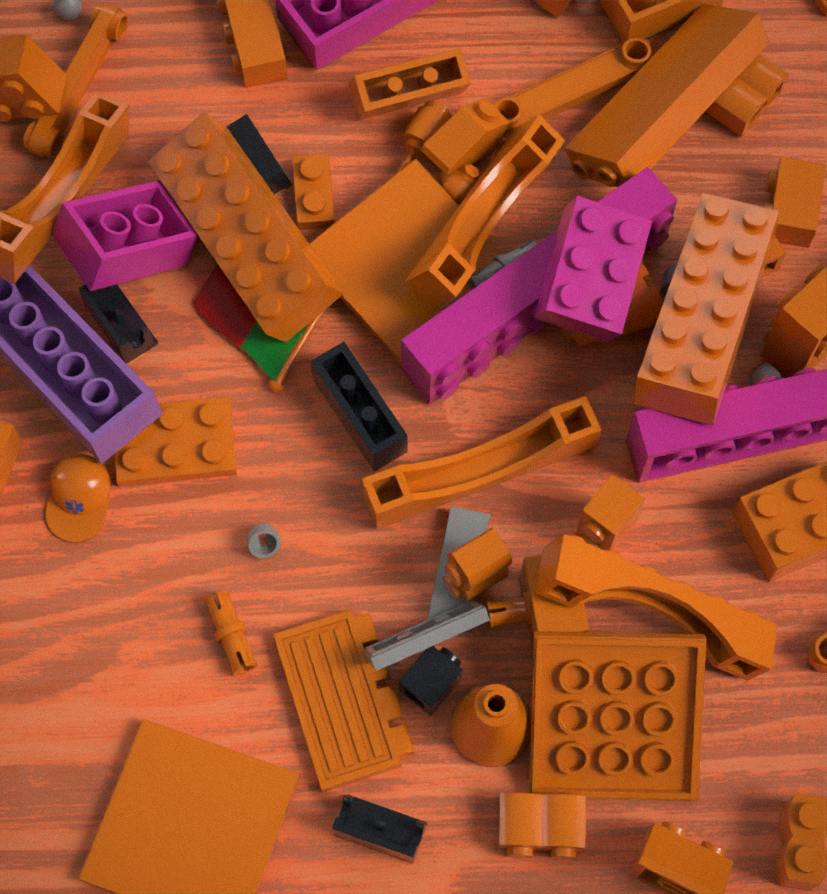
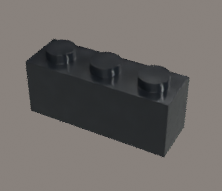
[310,342,408,472]

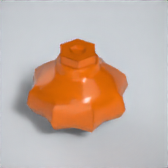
[440,164,480,203]

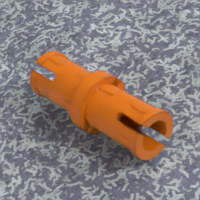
[204,590,258,676]

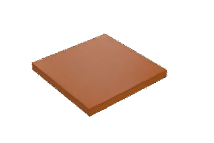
[309,159,503,365]
[529,631,707,801]
[79,719,300,894]

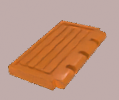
[273,609,415,793]

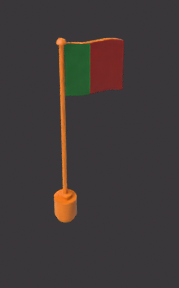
[194,101,452,392]

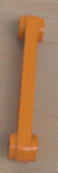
[23,3,129,159]
[494,37,652,138]

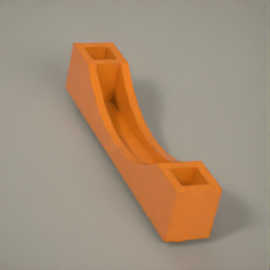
[0,91,129,284]
[404,114,565,309]
[362,396,602,529]
[534,534,777,681]

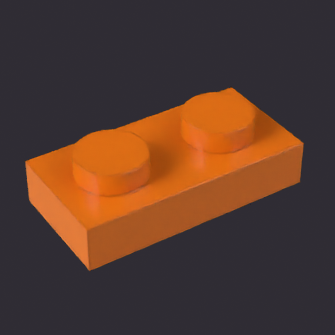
[292,153,335,230]

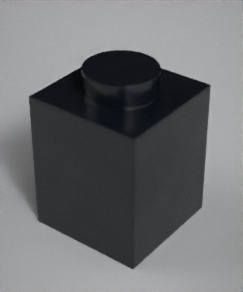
[399,646,463,717]

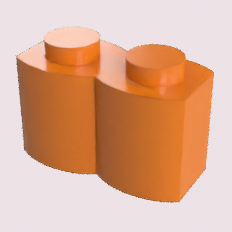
[706,54,789,137]
[443,528,512,602]
[499,793,586,860]
[775,793,827,891]

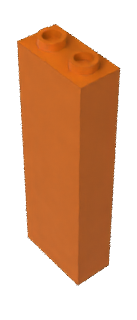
[564,3,770,187]

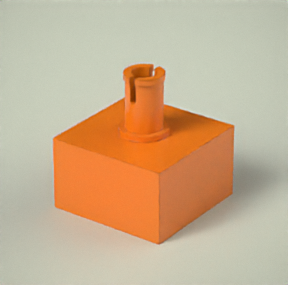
[486,555,590,650]

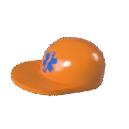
[46,454,111,543]

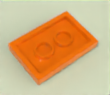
[115,396,237,487]

